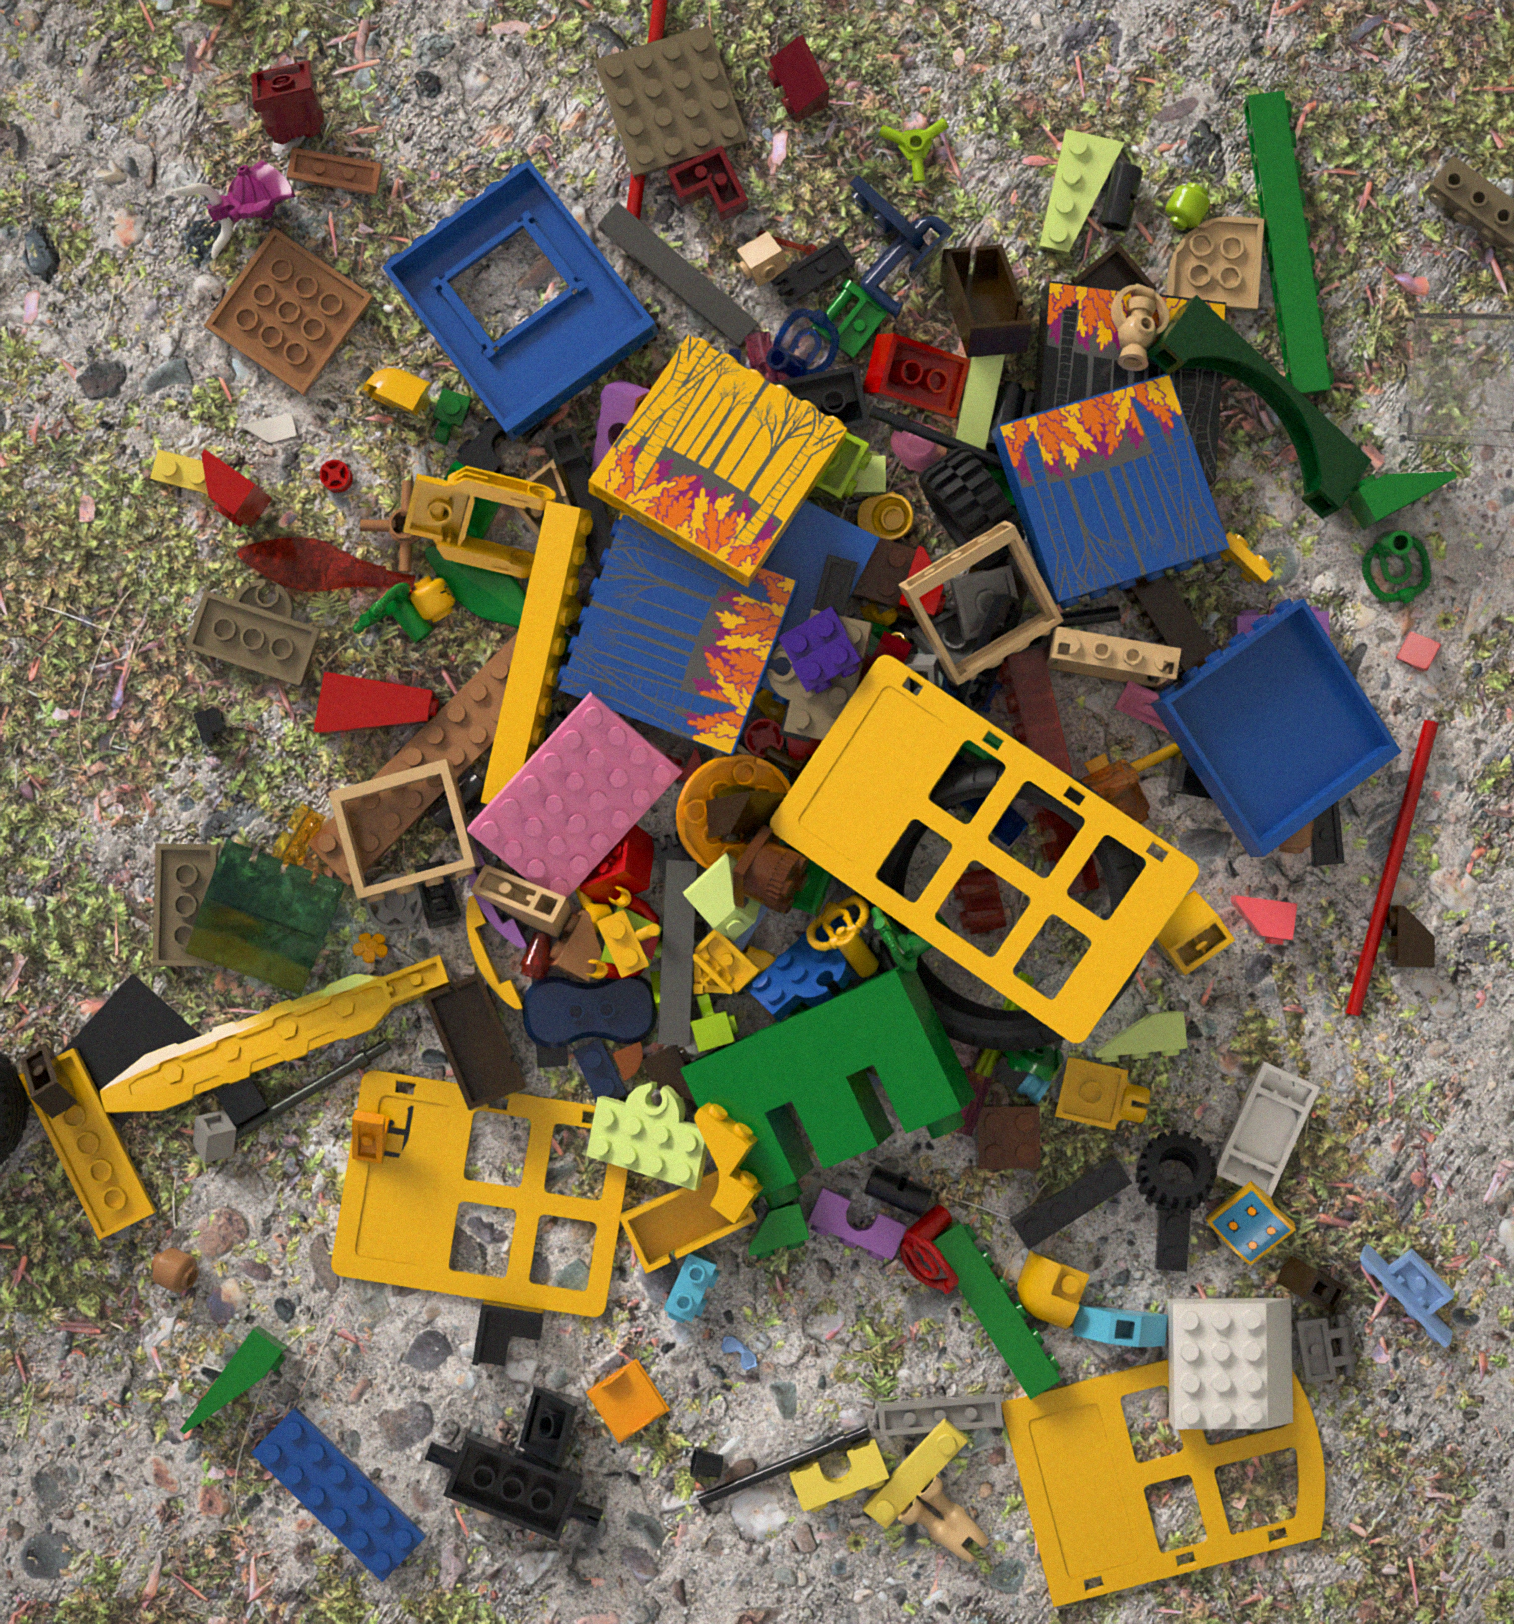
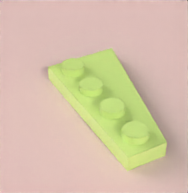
[1038,129,1125,255]

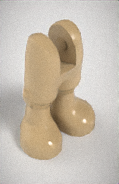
[898,1475,989,1563]

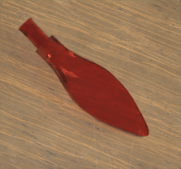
[237,537,416,594]

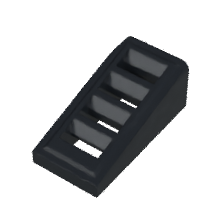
[414,860,461,929]

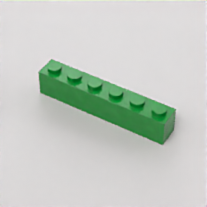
[932,1220,1062,1400]

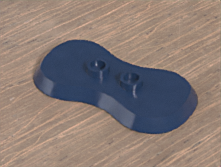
[522,975,658,1048]

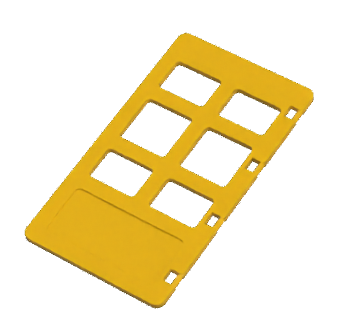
[770,655,1199,1043]

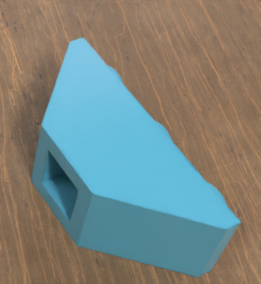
[1073,1304,1168,1347]

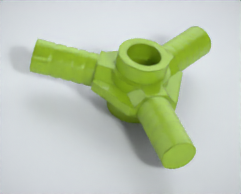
[878,117,949,184]

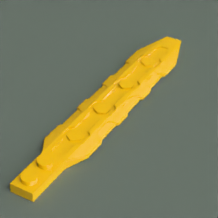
[99,955,451,1113]

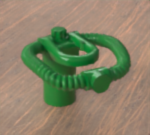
[1362,530,1432,604]
[353,583,434,644]
[871,907,951,972]

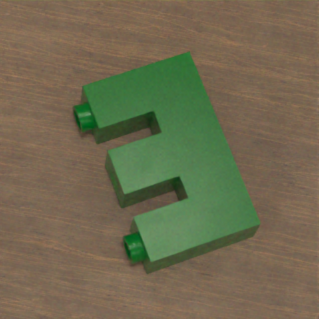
[680,966,976,1209]

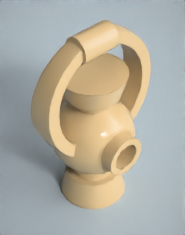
[1111,283,1169,371]

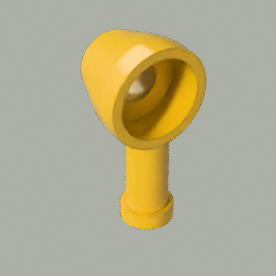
[575,885,613,933]

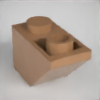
[549,910,602,982]

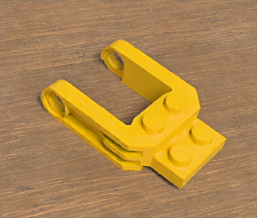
[403,466,556,578]

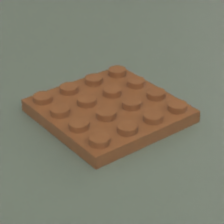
[204,227,374,397]

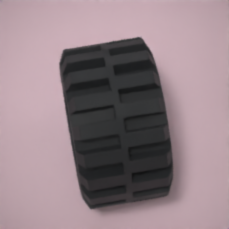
[1135,1130,1217,1215]

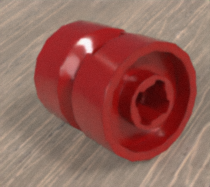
[744,718,784,760]

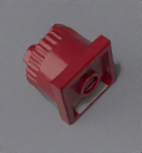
[251,60,325,144]

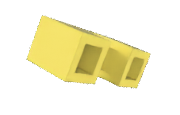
[789,1437,890,1513]

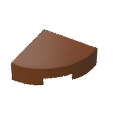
[612,1041,643,1081]

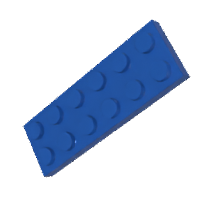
[251,1406,426,1582]

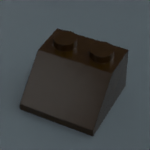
[706,791,788,845]

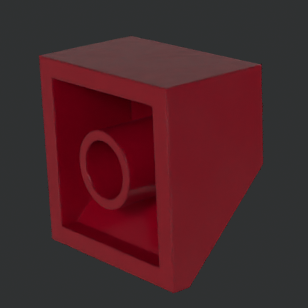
[767,34,830,122]

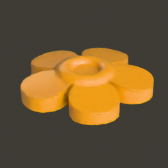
[352,933,388,963]

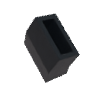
[216,1077,268,1126]

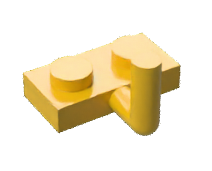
[596,909,660,978]

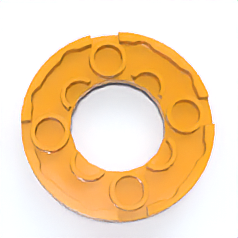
[676,753,792,870]

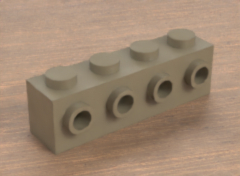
[1425,155,1514,261]

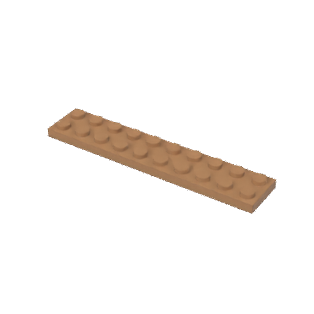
[307,632,561,887]

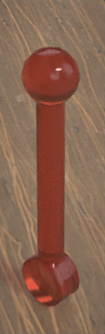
[757,230,818,256]

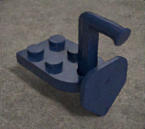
[850,175,954,319]

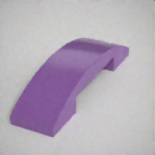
[468,837,529,949]

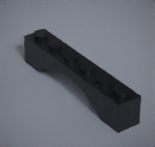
[546,426,614,578]

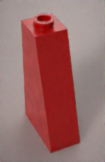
[313,671,440,735]

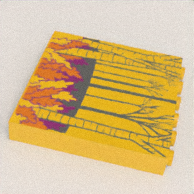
[588,334,847,588]

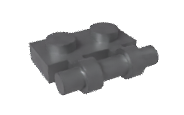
[1294,1313,1357,1383]

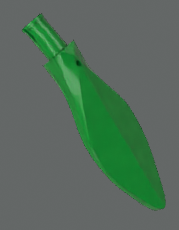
[425,547,572,658]

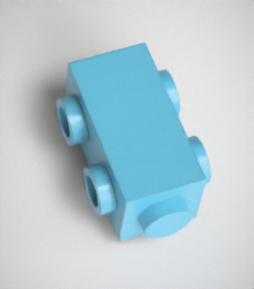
[663,1251,720,1323]

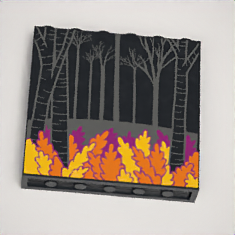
[1033,281,1226,486]

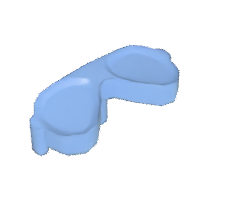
[721,1336,758,1370]

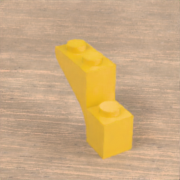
[694,1102,763,1224]

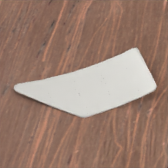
[243,413,297,443]

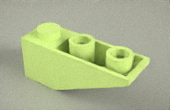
[1092,1010,1188,1063]

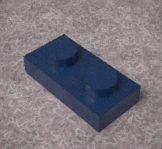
[573,1038,627,1102]

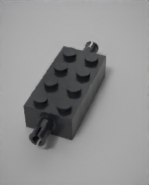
[424,1431,604,1541]

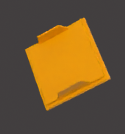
[586,1358,670,1443]

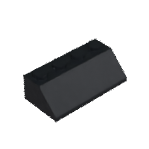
[771,364,870,430]

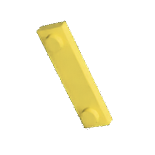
[862,1418,968,1529]

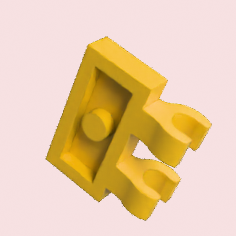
[1220,531,1274,586]

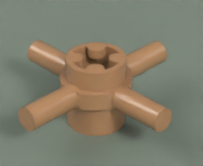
[360,480,422,573]

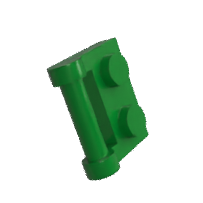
[810,279,889,360]

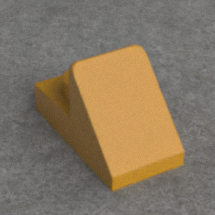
[352,1110,390,1164]

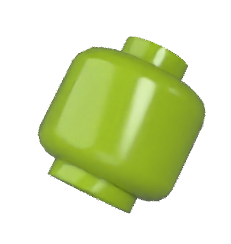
[1165,182,1211,230]

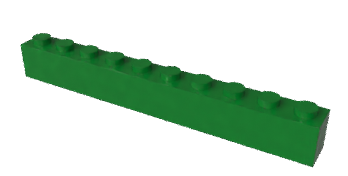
[1243,90,1334,397]

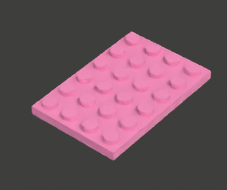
[467,692,683,898]

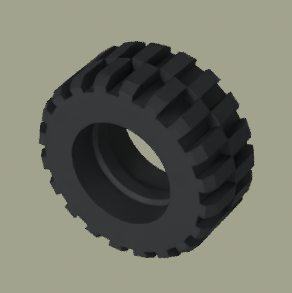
[919,448,1025,569]

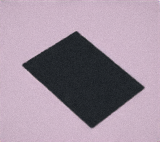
[59,974,202,1126]

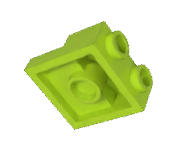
[815,432,873,502]

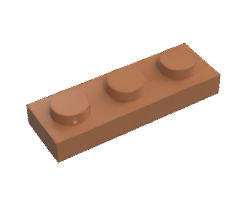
[287,147,383,196]

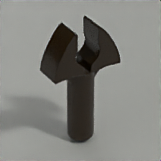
[764,746,812,785]

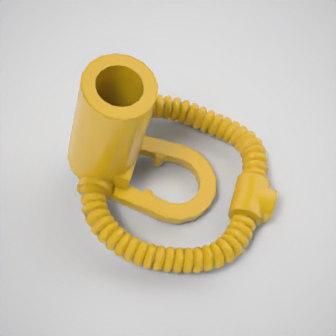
[806,895,879,977]

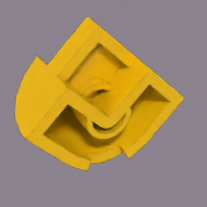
[362,368,432,416]
[1017,1249,1089,1330]

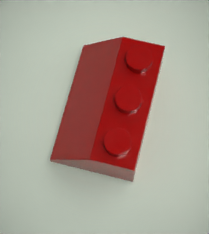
[201,449,272,528]

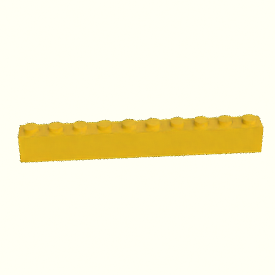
[480,501,593,804]

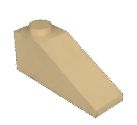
[471,864,572,938]

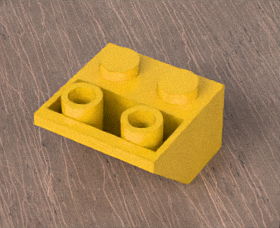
[1155,890,1235,976]

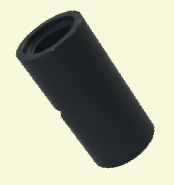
[1099,163,1143,232]
[428,771,484,834]
[864,1165,932,1218]

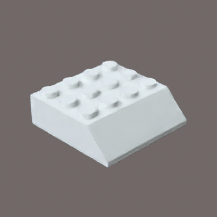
[1167,1298,1293,1429]

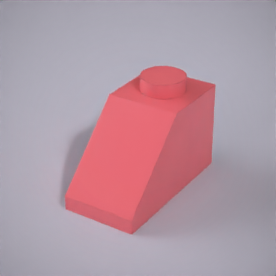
[1230,895,1297,945]

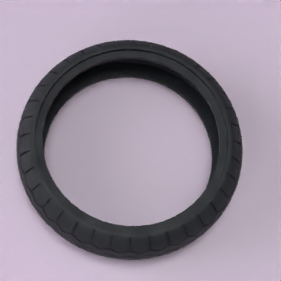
[861,759,1146,1051]

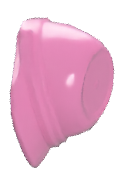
[890,420,947,473]

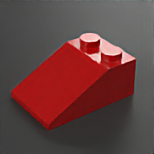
[863,333,971,418]

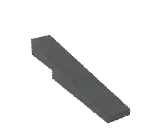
[598,201,758,347]
[657,860,697,1046]

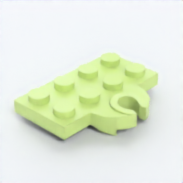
[586,1082,708,1191]

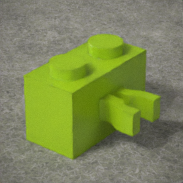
[690,993,739,1052]

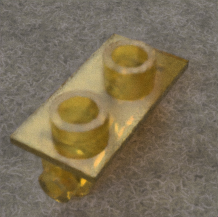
[271,803,326,869]

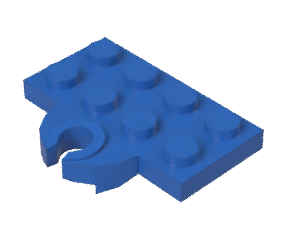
[746,916,862,1022]

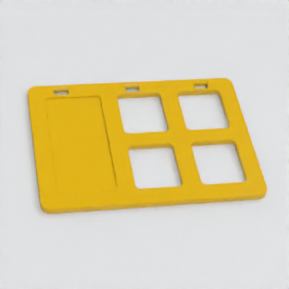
[331,1070,628,1317]

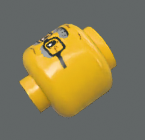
[410,575,456,623]

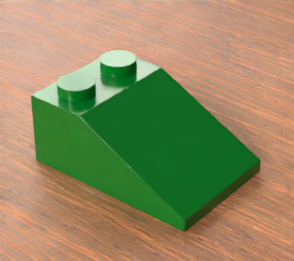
[1346,471,1457,530]

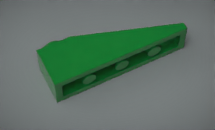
[180,1325,288,1434]

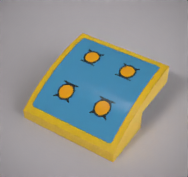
[1205,1181,1296,1266]

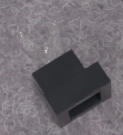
[194,706,250,745]

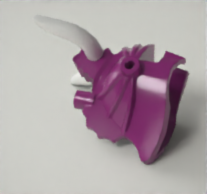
[174,160,296,259]

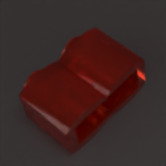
[953,868,1007,935]

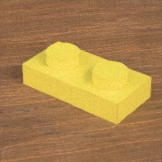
[150,449,208,495]

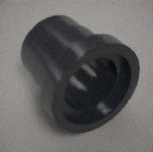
[690,1446,723,1478]

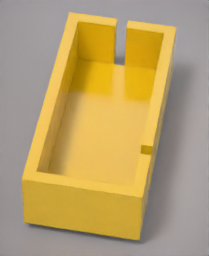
[619,1168,758,1274]

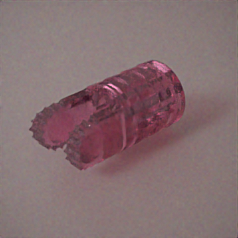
[743,331,780,382]

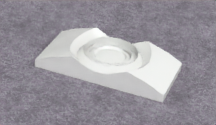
[1215,1061,1320,1197]

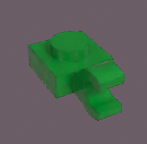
[433,388,472,445]

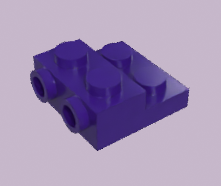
[778,606,864,694]

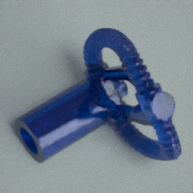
[766,308,840,379]

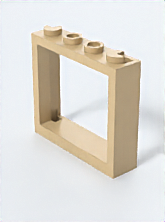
[898,520,1064,685]
[1040,626,1181,689]
[328,759,481,904]

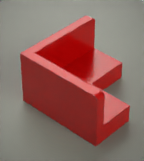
[579,824,654,905]

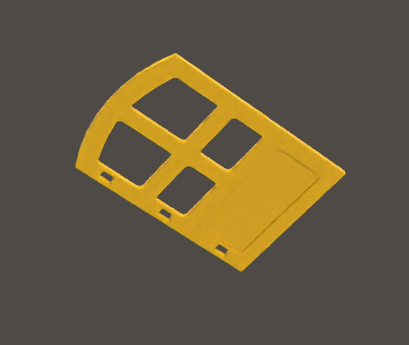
[1001,1358,1325,1607]

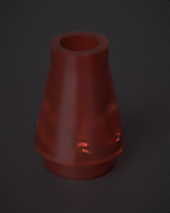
[519,932,551,979]

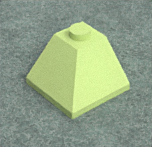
[683,852,761,941]

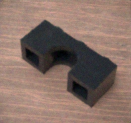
[456,417,547,474]

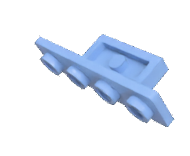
[1360,1244,1455,1348]

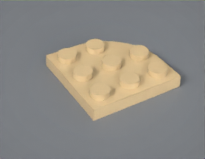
[1166,216,1264,311]

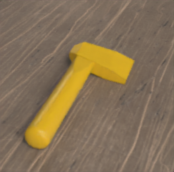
[1083,743,1181,792]

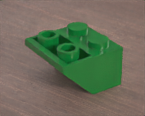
[748,1197,810,1259]

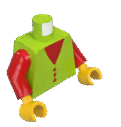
[586,886,662,980]

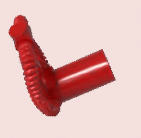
[899,1204,959,1294]

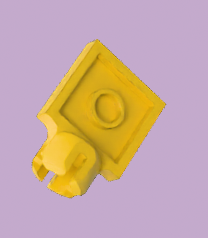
[1055,1056,1151,1130]

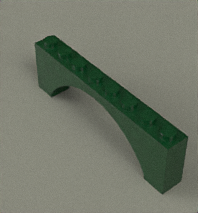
[1147,295,1372,520]

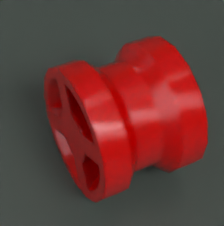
[319,460,353,493]

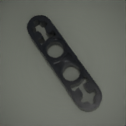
[956,594,1023,711]

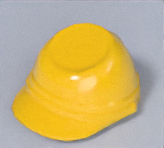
[857,491,915,542]

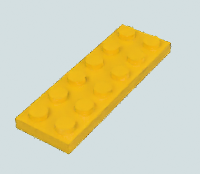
[18,1047,157,1240]

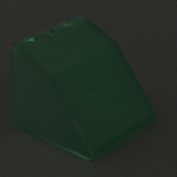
[185,838,346,995]

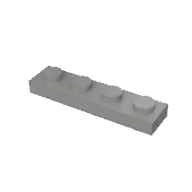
[877,1393,1003,1437]

